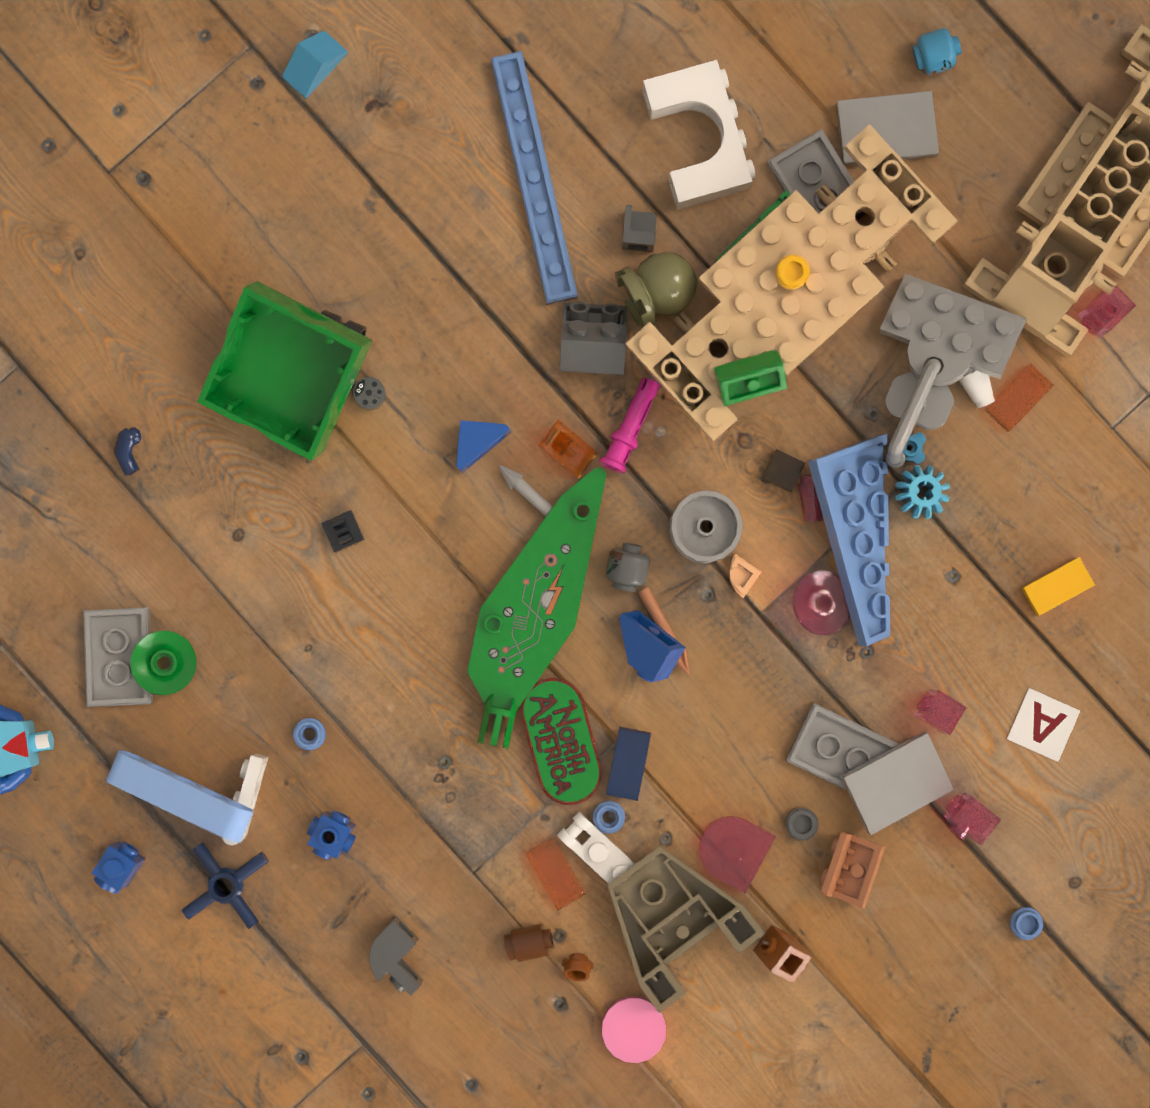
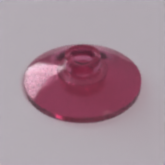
[793,571,850,635]

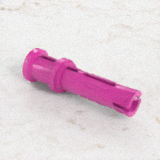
[599,377,661,474]

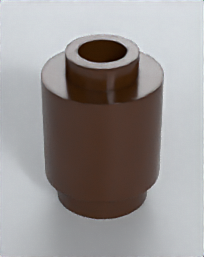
[504,923,554,962]

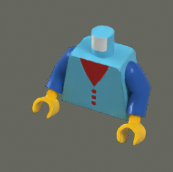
[0,704,54,795]

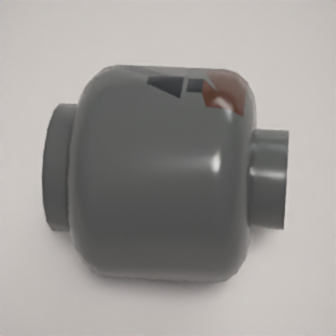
[605,543,650,591]

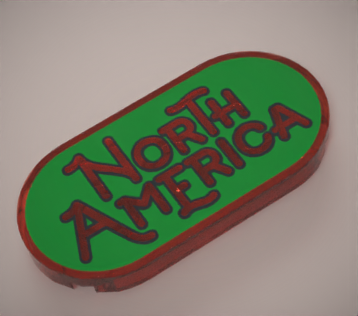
[521,678,602,805]

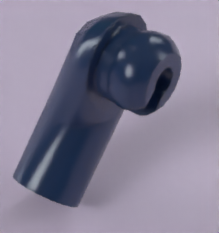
[114,427,142,476]

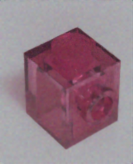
[1078,285,1136,337]
[915,689,967,735]
[944,793,1001,845]

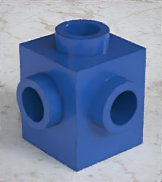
[307,810,356,860]

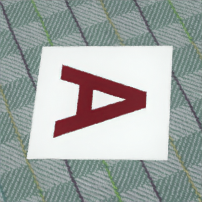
[1007,688,1080,762]

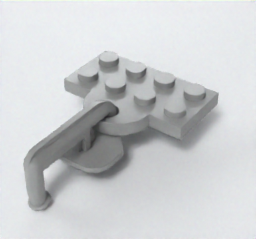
[880,273,1026,468]

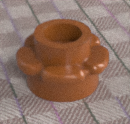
[562,953,594,981]

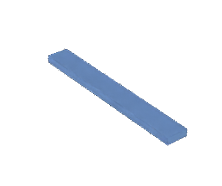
[491,51,578,305]

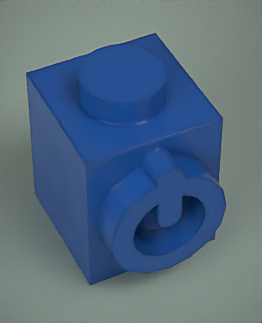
[91,841,146,894]

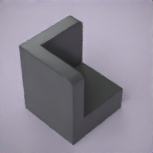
[622,205,657,252]

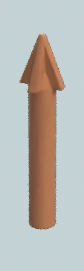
[638,587,690,675]

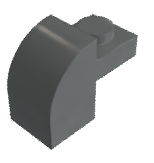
[369,916,423,995]

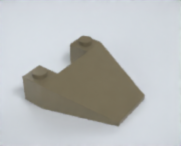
[607,846,765,1013]

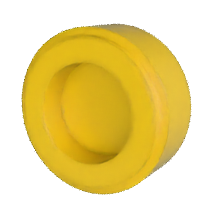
[775,255,810,290]

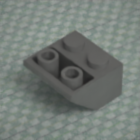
[560,302,627,375]

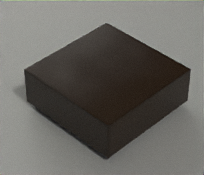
[762,449,805,492]

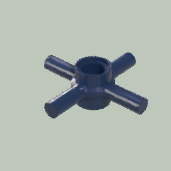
[182,842,269,929]

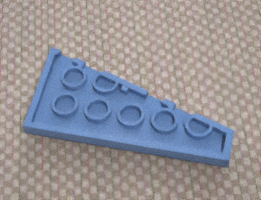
[808,434,890,646]

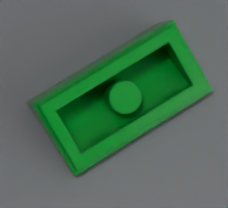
[714,350,787,407]

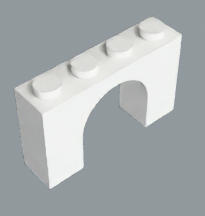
[642,60,756,210]

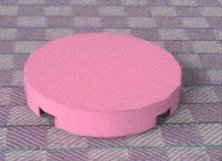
[602,996,666,1063]

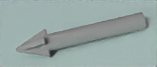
[499,465,553,517]

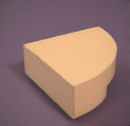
[729,554,761,598]

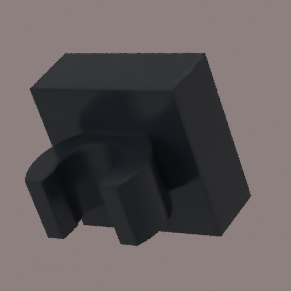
[322,510,365,553]

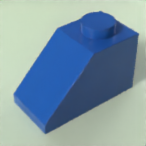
[619,610,686,682]

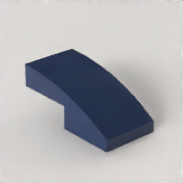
[606,726,651,801]

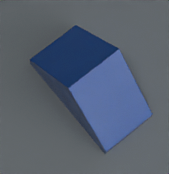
[456,420,511,473]

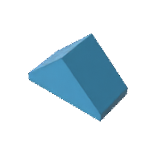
[282,30,348,99]

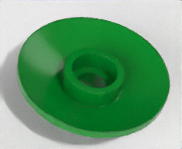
[130,631,197,695]

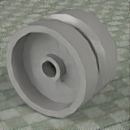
[669,490,743,564]

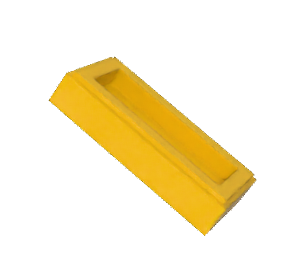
[1021,557,1095,616]

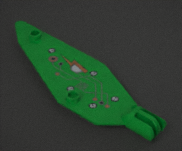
[467,468,606,749]

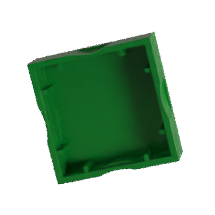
[197,281,373,461]

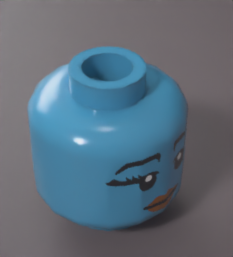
[912,28,962,75]

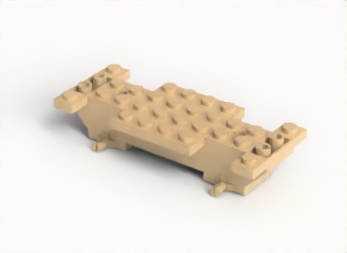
[962,24,1150,357]
[625,124,958,442]

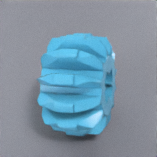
[895,465,950,519]

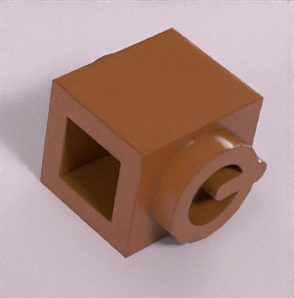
[753,925,812,983]

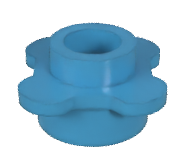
[903,432,926,464]

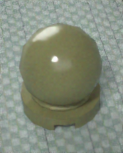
[615,251,697,328]

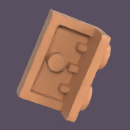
[820,832,886,908]

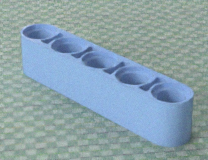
[106,750,254,843]

